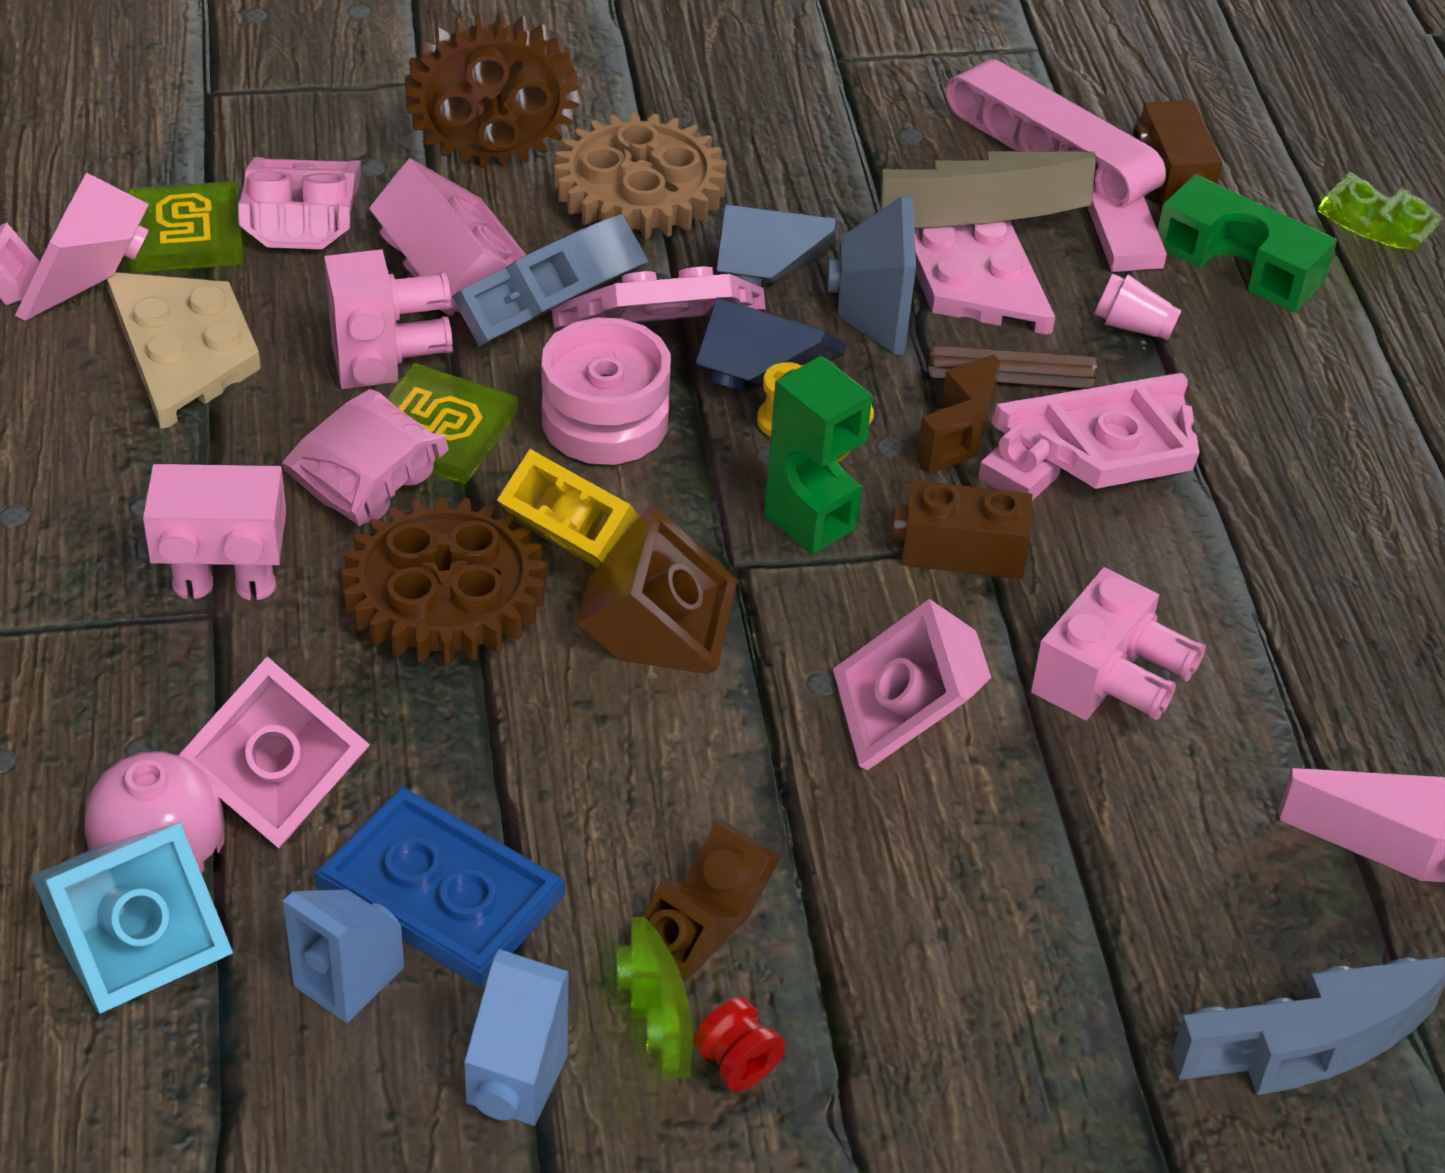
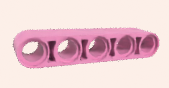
[946,59,1166,208]

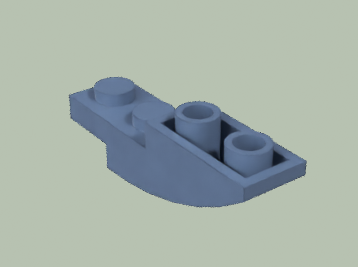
[452,214,648,347]
[1171,957,1445,1095]

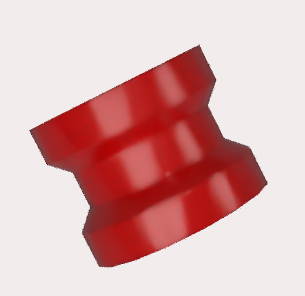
[693,997,786,1091]

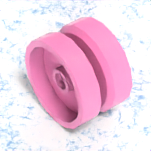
[541,318,671,465]

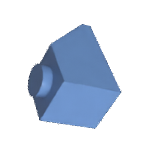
[283,889,404,1023]
[465,949,568,1126]

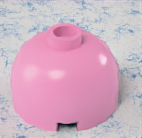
[85,751,225,873]

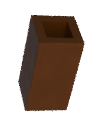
[1132,100,1223,207]
[892,480,1032,579]

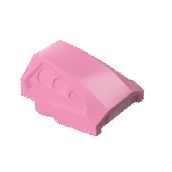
[238,157,361,249]
[282,389,449,527]

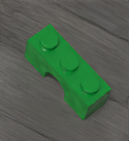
[1158,174,1337,313]
[764,355,873,555]

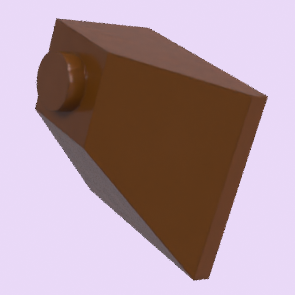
[576,505,738,674]

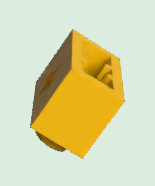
[497,449,640,568]

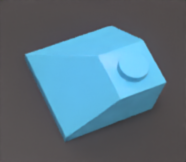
[31,822,233,1013]

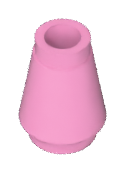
[1094,274,1182,340]

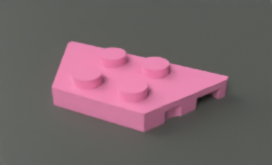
[914,220,1055,334]
[552,267,766,329]
[991,373,1200,489]

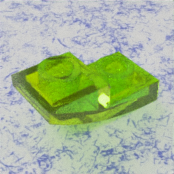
[1317,172,1444,250]
[617,917,693,1079]

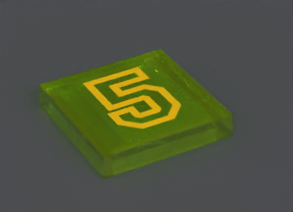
[127,181,244,272]
[387,363,518,484]

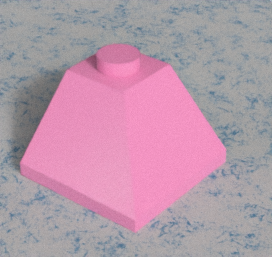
[15,173,149,321]
[833,599,991,771]
[178,657,370,849]

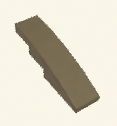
[881,151,1096,228]

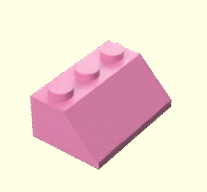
[369,158,526,316]

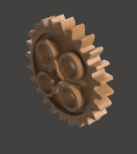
[554,113,727,239]

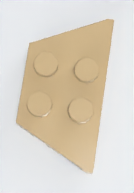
[106,272,261,429]

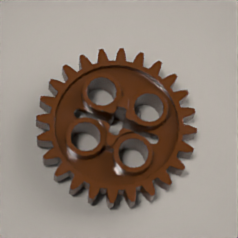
[405,12,579,168]
[341,497,546,664]

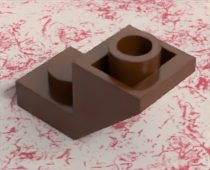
[916,354,1001,474]
[628,822,781,980]

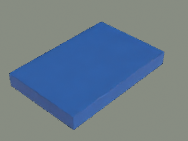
[315,786,565,988]

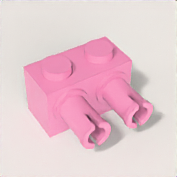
[324,249,453,389]
[143,464,286,600]
[1031,567,1206,721]

